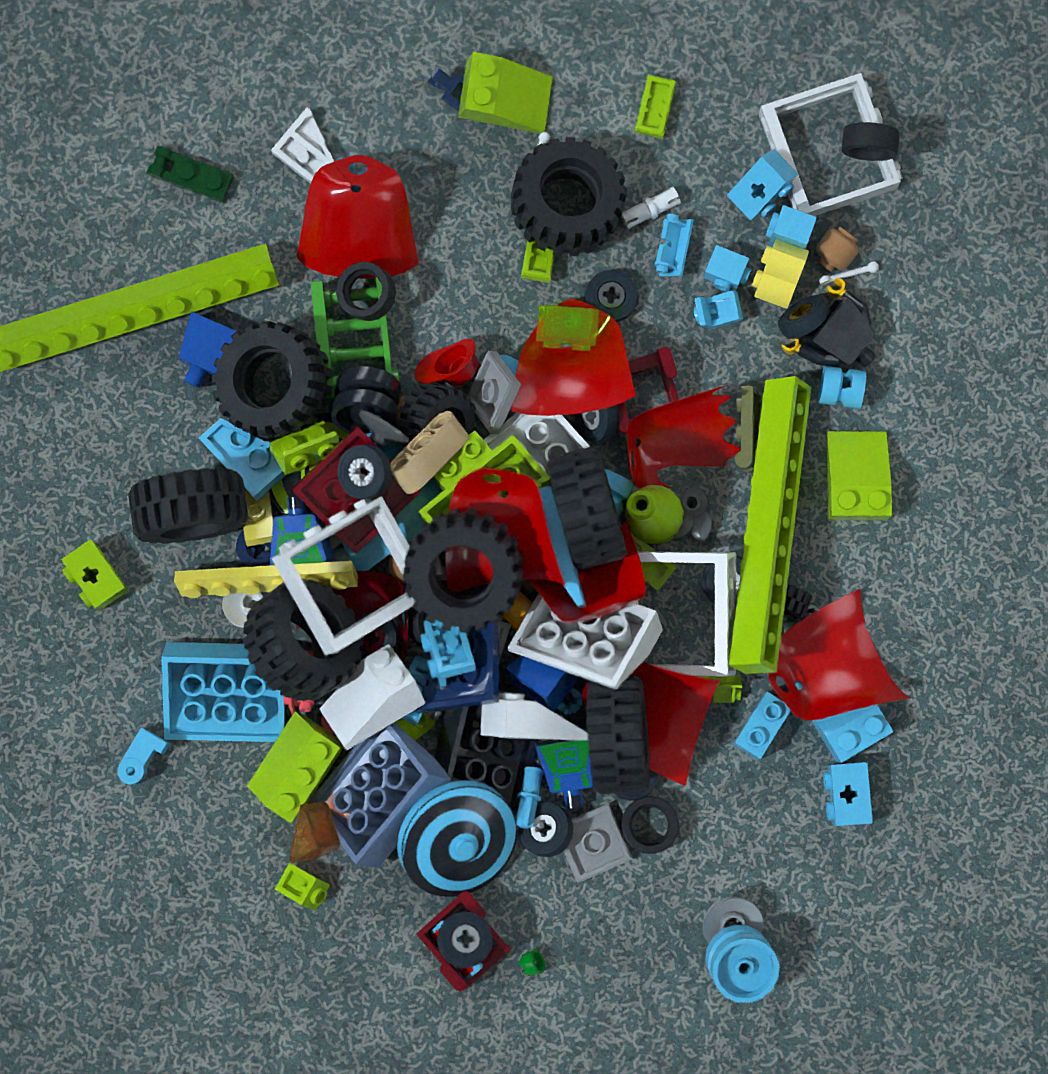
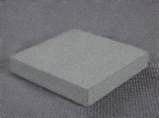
[468,350,521,434]
[564,803,633,883]

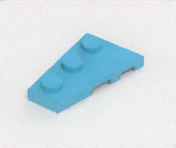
[199,418,286,501]

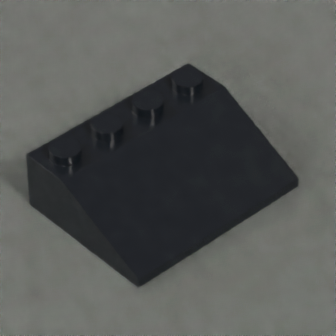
[435,682,538,812]

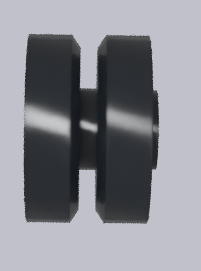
[331,366,401,434]

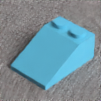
[795,681,893,764]

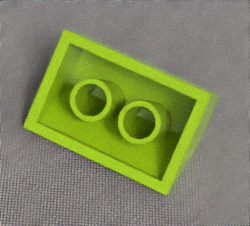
[247,710,344,823]

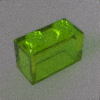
[536,304,600,351]

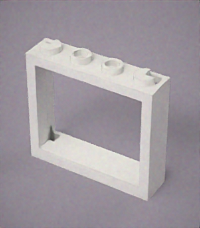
[759,73,902,216]
[271,496,415,655]
[631,551,736,677]

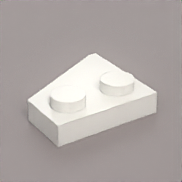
[271,108,334,184]

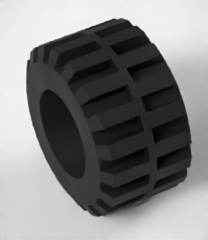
[396,383,478,441]

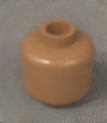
[815,227,859,272]

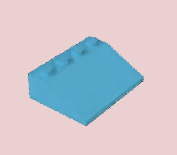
[162,642,286,742]

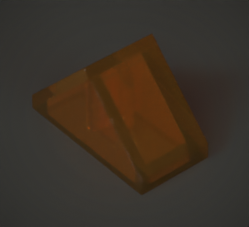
[289,802,341,863]

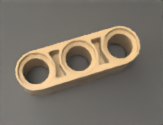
[390,411,468,494]

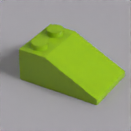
[458,52,552,134]
[827,431,892,520]

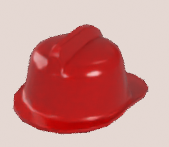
[415,339,481,387]

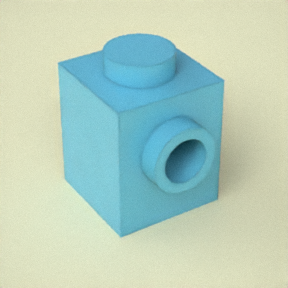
[703,245,751,292]

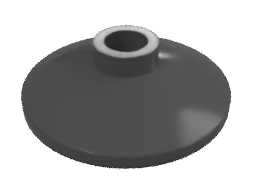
[359,410,411,448]

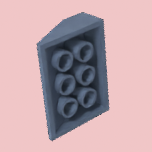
[309,722,451,868]

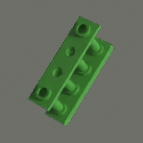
[310,277,400,403]

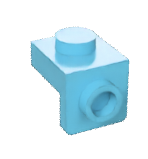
[694,290,744,329]

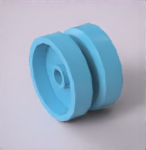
[705,925,779,1003]

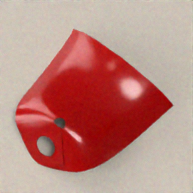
[511,299,636,416]
[446,468,567,593]
[529,521,646,622]
[768,589,912,721]
[582,662,721,786]

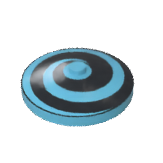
[398,781,517,897]

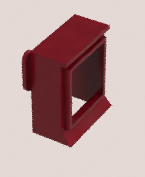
[617,347,679,436]
[416,891,511,992]

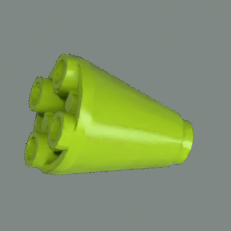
[624,485,684,544]

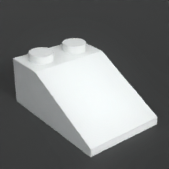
[320,644,425,751]
[481,693,588,740]

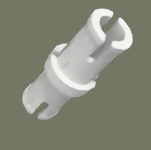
[621,187,681,230]

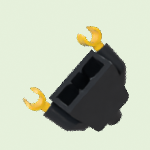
[782,278,876,367]

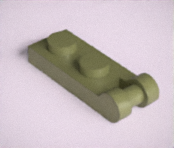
[735,386,759,473]

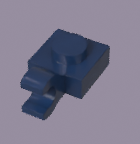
[428,68,464,111]

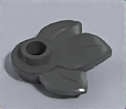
[671,487,712,543]

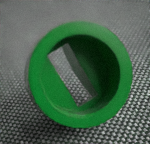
[519,949,545,976]

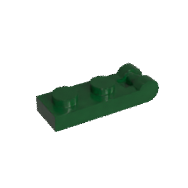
[146,146,234,203]

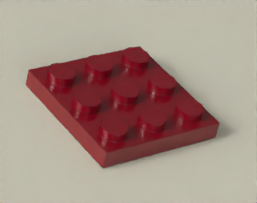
[292,426,421,554]

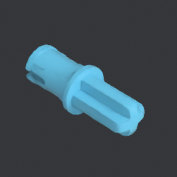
[516,767,544,829]

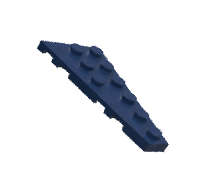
[414,584,499,713]

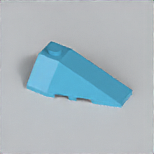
[539,486,586,608]

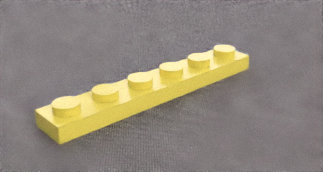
[174,561,358,598]

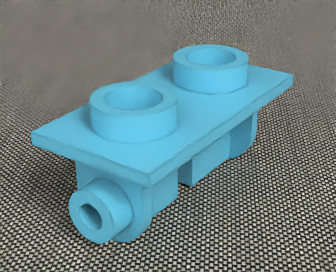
[654,214,694,277]

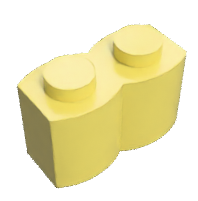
[752,239,809,309]

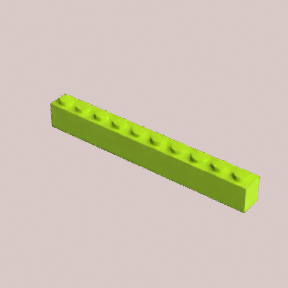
[0,243,279,372]
[729,376,811,674]

